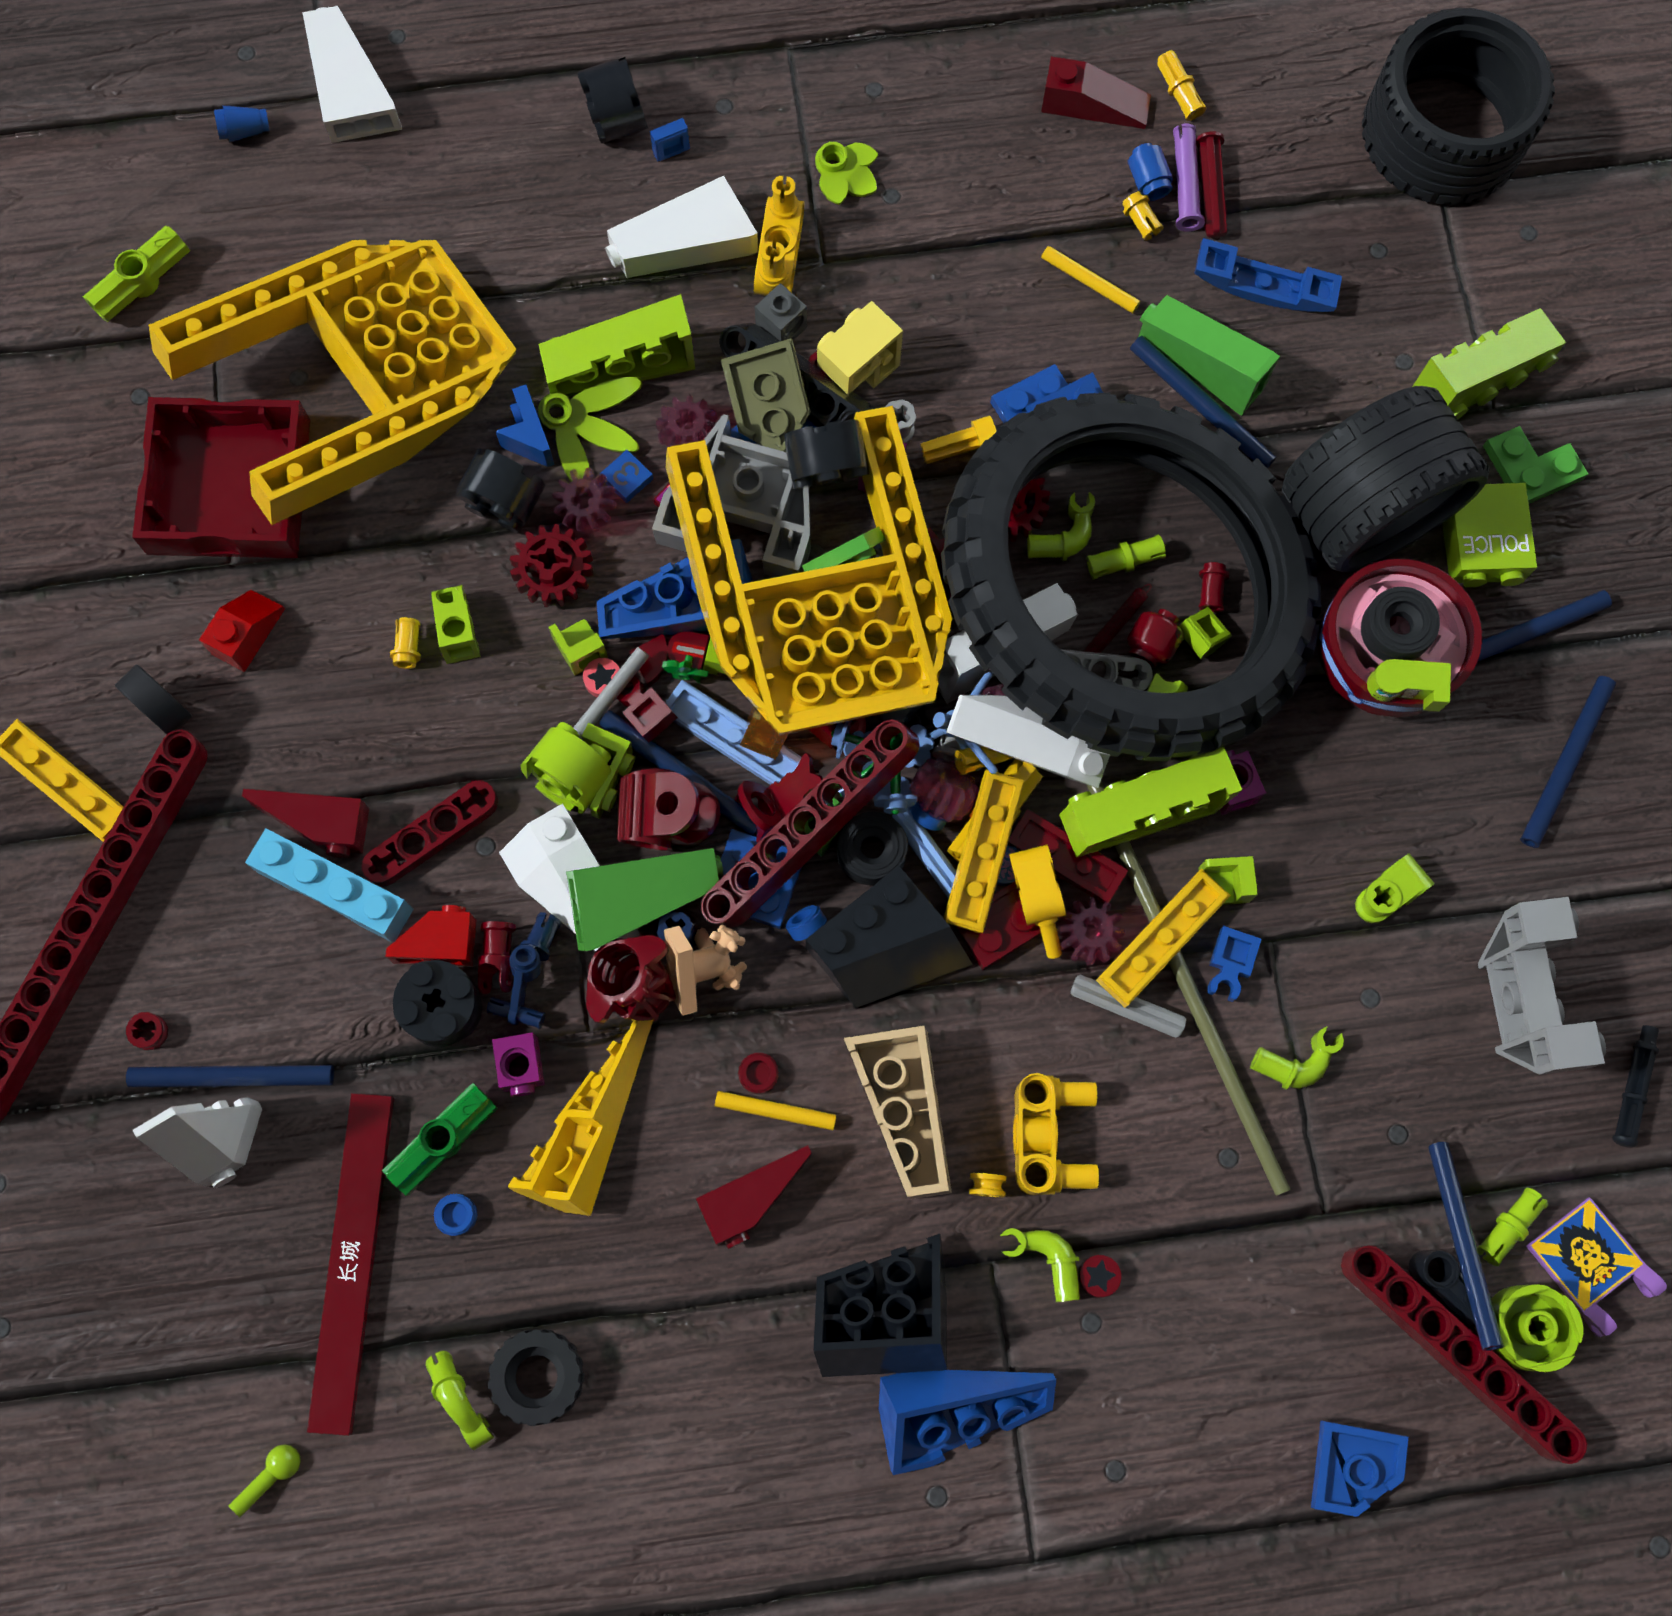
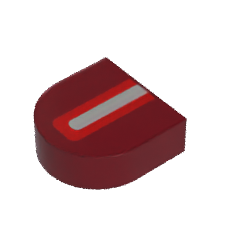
[667,631,710,670]

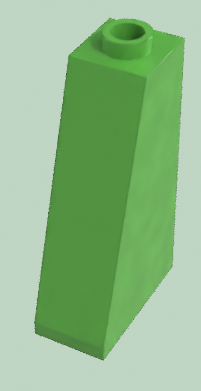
[1138,295,1280,416]
[566,848,723,951]

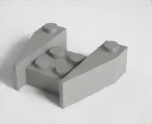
[652,414,811,577]
[1478,897,1606,1075]

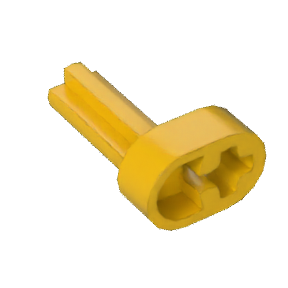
[920,415,997,464]

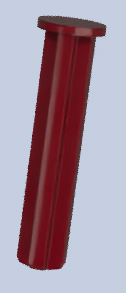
[1196,131,1228,239]

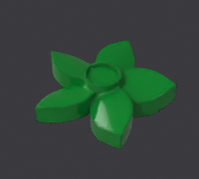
[662,655,708,684]

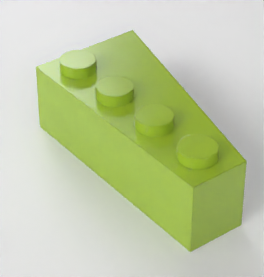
[538,294,695,397]
[1412,308,1566,419]
[1059,747,1242,858]

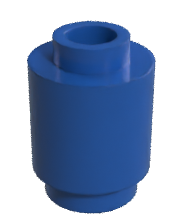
[1128,143,1173,201]

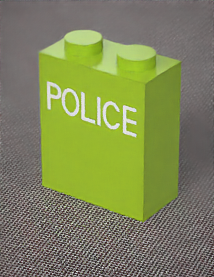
[1442,483,1537,587]

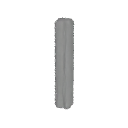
[1071,975,1186,1038]

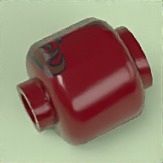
[1127,609,1184,668]

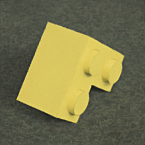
[817,301,903,395]

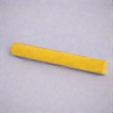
[1041,246,1141,314]
[715,1091,836,1130]

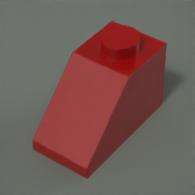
[199,590,285,672]
[385,905,477,967]

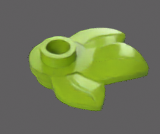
[815,142,878,205]

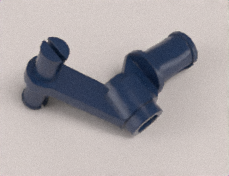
[487,912,561,1029]

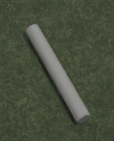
[573,647,650,740]

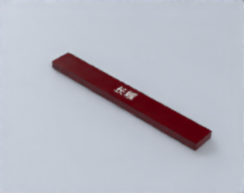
[307,1093,394,1436]

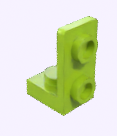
[582,723,636,819]

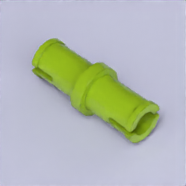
[1086,534,1166,580]
[1477,1188,1548,1266]

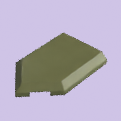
[721,338,811,452]

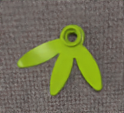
[538,377,643,494]

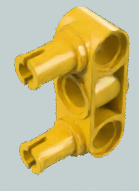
[754,176,804,296]
[1013,1073,1099,1196]

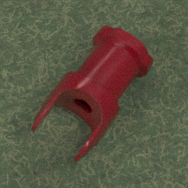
[478,921,516,994]

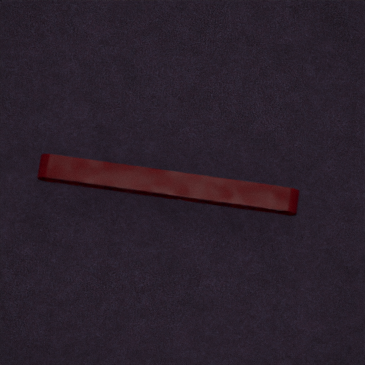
[0,729,208,1123]

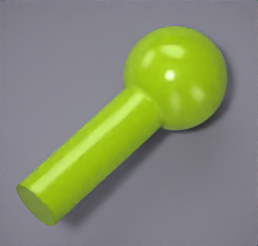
[228,1444,300,1518]

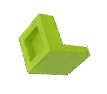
[548,619,608,676]
[1198,856,1258,905]

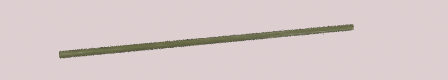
[1087,781,1291,1196]

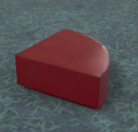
[629,634,668,687]

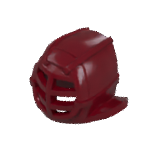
[586,935,676,1024]

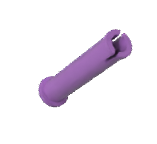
[1173,123,1205,232]

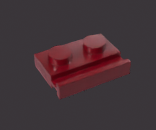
[953,882,1041,970]

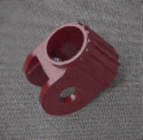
[617,768,720,851]

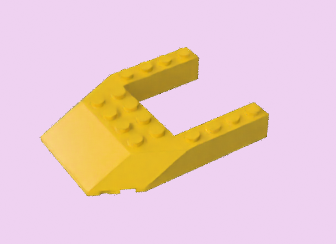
[148,240,516,525]
[666,406,952,735]

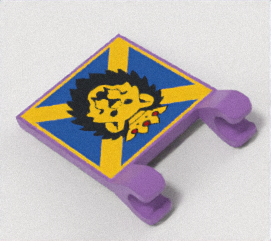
[1526,1197,1667,1337]

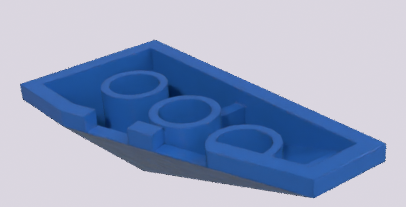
[597,539,753,639]
[879,1370,1056,1475]

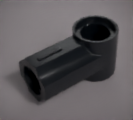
[1408,1250,1493,1328]

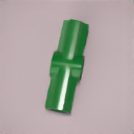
[382,1083,498,1197]

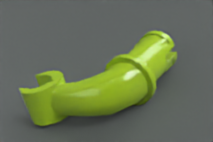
[1027,492,1095,561]
[1250,1026,1344,1090]
[1000,1228,1080,1302]
[425,1351,495,1451]

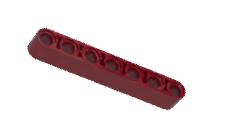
[701,719,920,928]
[1341,1245,1587,1464]

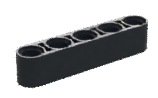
[719,323,876,426]

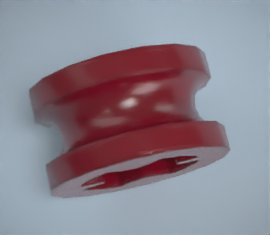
[126,1012,168,1050]

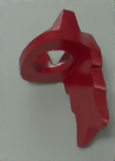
[735,753,823,843]

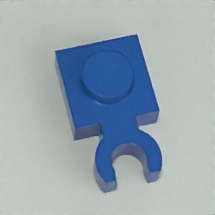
[1207,926,1261,1002]

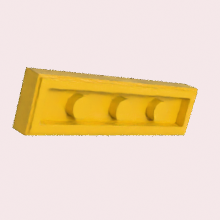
[0,719,124,842]
[943,769,1025,933]
[1096,868,1231,1008]

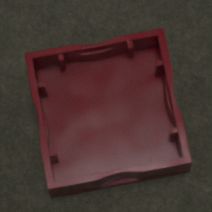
[132,397,311,558]

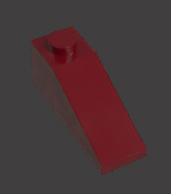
[1041,56,1151,129]
[242,789,369,858]
[696,1145,812,1249]

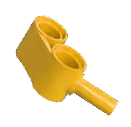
[1009,844,1066,959]

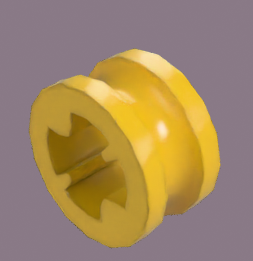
[969,1173,1007,1198]

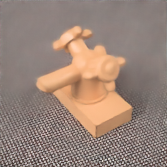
[664,925,747,1016]

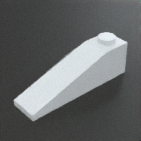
[946,695,1110,788]
[499,803,641,961]
[133,1097,262,1188]

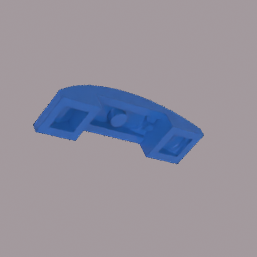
[1195,238,1342,312]

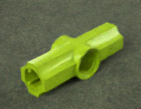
[83,225,190,322]

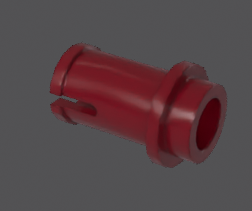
[1199,562,1229,613]

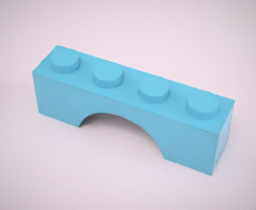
[245,828,414,943]

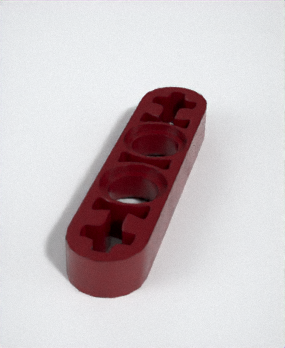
[362,780,498,887]

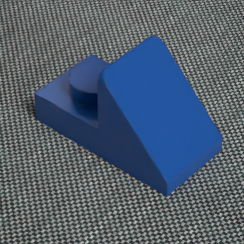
[496,384,555,467]

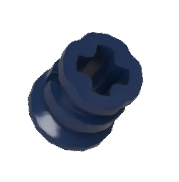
[657,911,696,947]

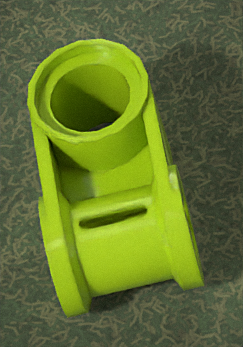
[1355,853,1435,923]

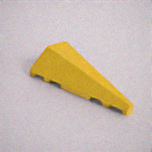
[508,1019,653,1216]

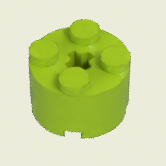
[520,722,612,814]
[1491,1284,1584,1372]

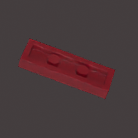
[1007,809,1129,906]

